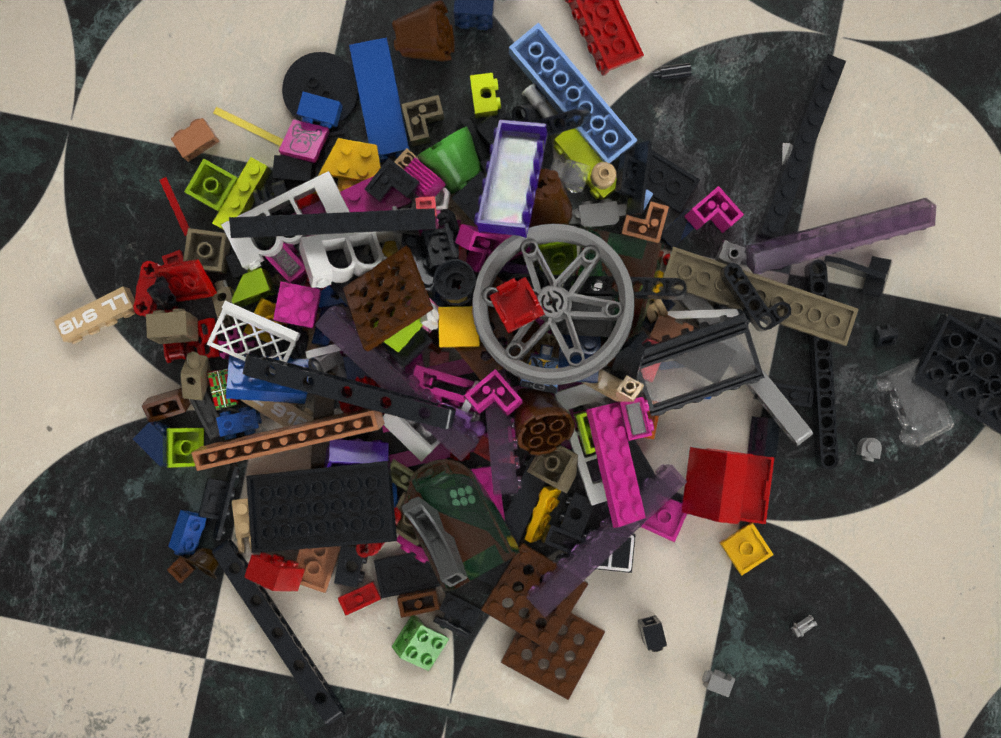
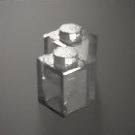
[549,159,591,193]

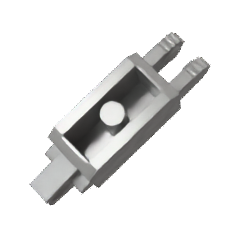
[569,199,627,230]

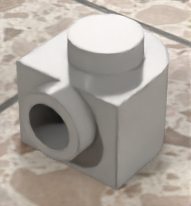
[856,438,882,462]

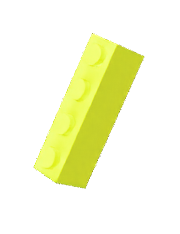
[553,128,617,200]
[212,157,272,230]

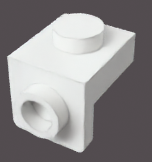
[420,303,439,330]

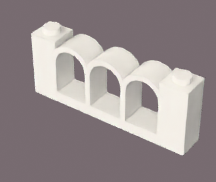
[221,171,350,270]
[299,230,419,288]
[554,384,607,506]

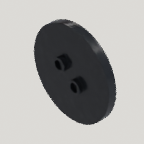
[282,52,359,126]

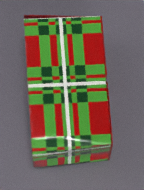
[207,369,241,411]

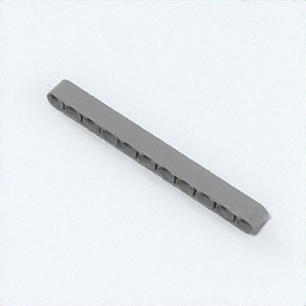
[672,289,813,446]

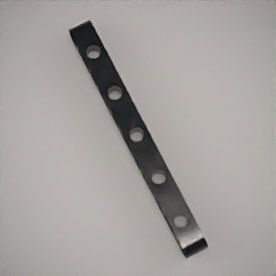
[242,353,456,430]
[212,539,345,726]

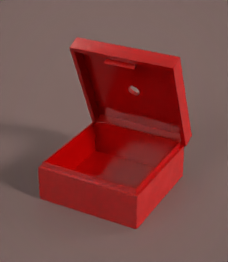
[681,447,774,524]

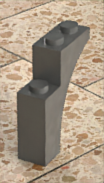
[401,496,468,587]

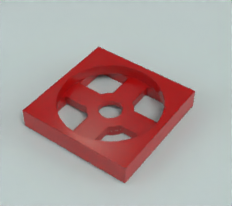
[185,318,220,359]

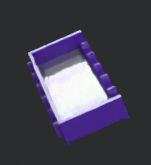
[474,120,548,238]

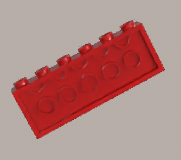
[565,0,644,76]

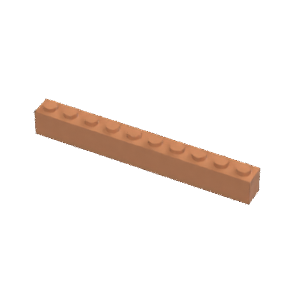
[191,408,385,471]

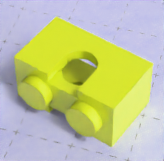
[470,73,501,118]

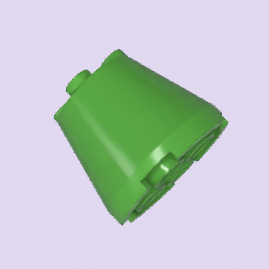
[417,126,482,195]

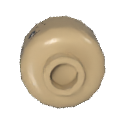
[590,162,616,189]

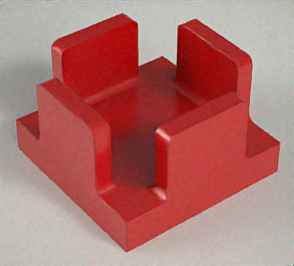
[489,277,545,333]

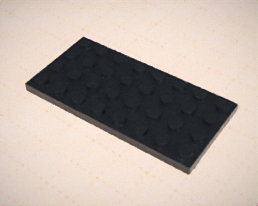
[246,461,397,553]

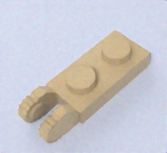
[232,498,252,554]

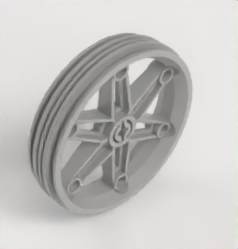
[472,224,634,385]

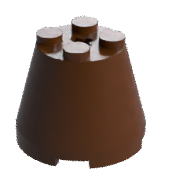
[392,0,454,61]
[514,169,572,228]
[513,388,575,455]

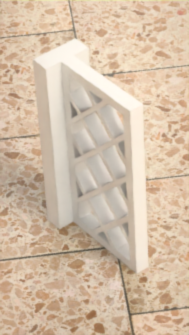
[207,301,301,374]

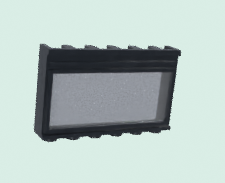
[638,308,765,416]

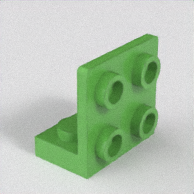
[391,615,449,671]

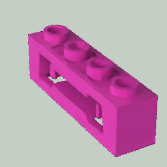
[408,365,476,412]

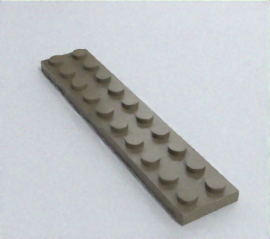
[662,247,859,346]

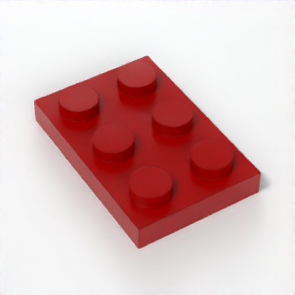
[154,259,217,302]

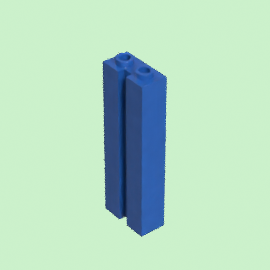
[349,37,410,162]

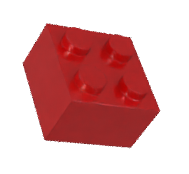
[244,553,305,591]

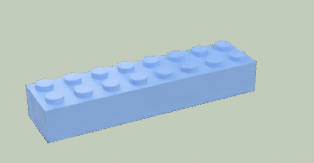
[509,23,637,165]

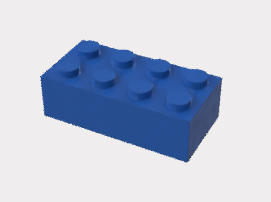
[226,354,309,404]

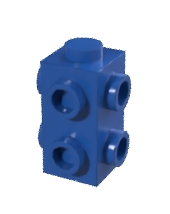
[216,407,262,440]
[168,510,206,557]

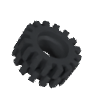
[271,324,309,359]

